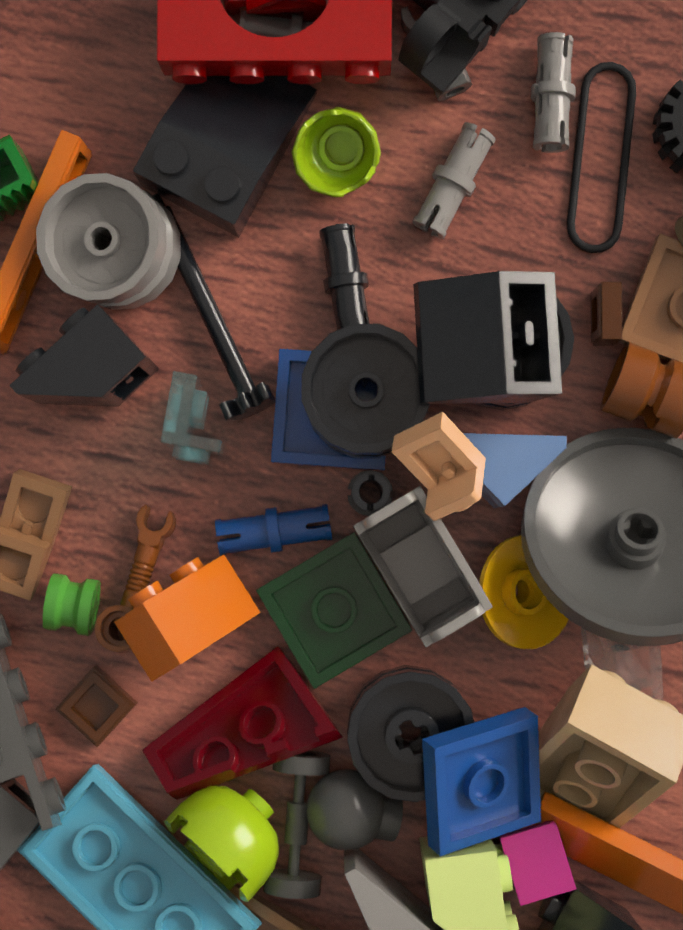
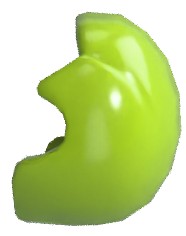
[292,107,381,197]

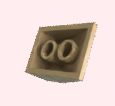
[539,664,683,828]

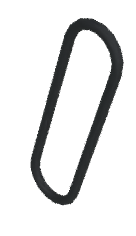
[567,62,636,253]

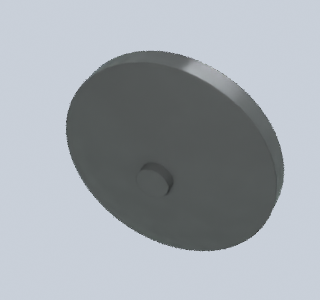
[521,428,683,646]

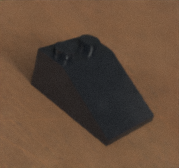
[133,76,317,238]

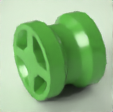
[42,573,101,636]

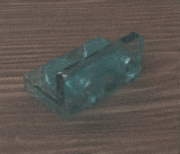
[161,371,224,465]

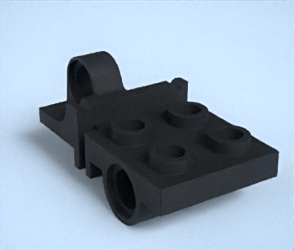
[398,0,528,96]

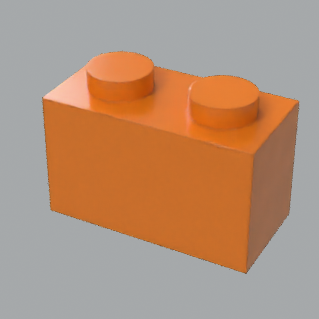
[114,554,261,682]

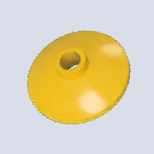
[479,535,569,649]

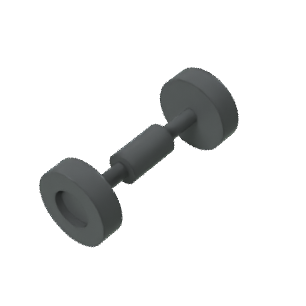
[263,750,331,899]

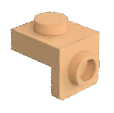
[391,412,486,521]

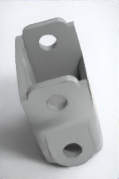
[353,486,493,647]

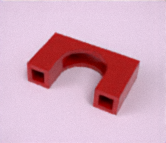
[157,0,392,84]

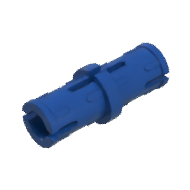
[215,504,332,556]

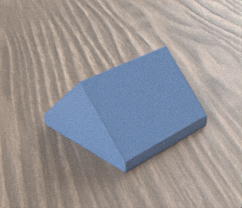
[463,433,567,508]

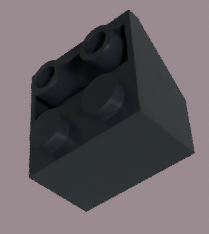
[413,271,562,404]
[9,304,159,407]

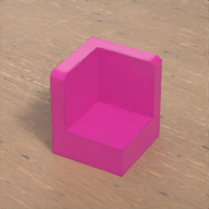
[499,821,576,906]

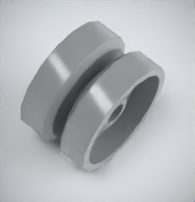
[36,173,181,310]

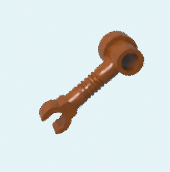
[95,504,176,653]

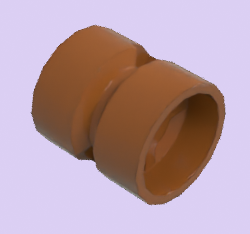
[600,341,683,439]

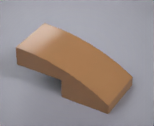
[0,469,72,601]

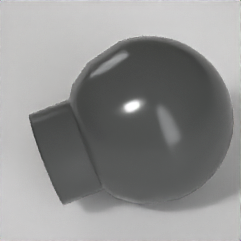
[306,769,403,850]

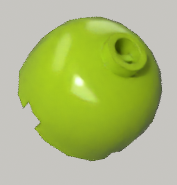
[163,786,279,902]

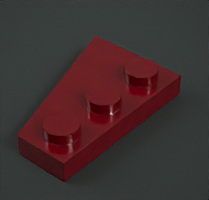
[142,646,343,800]

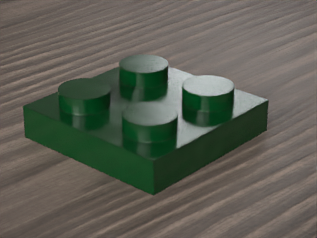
[256,532,412,689]

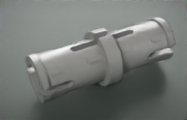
[530,32,576,153]
[412,122,496,239]

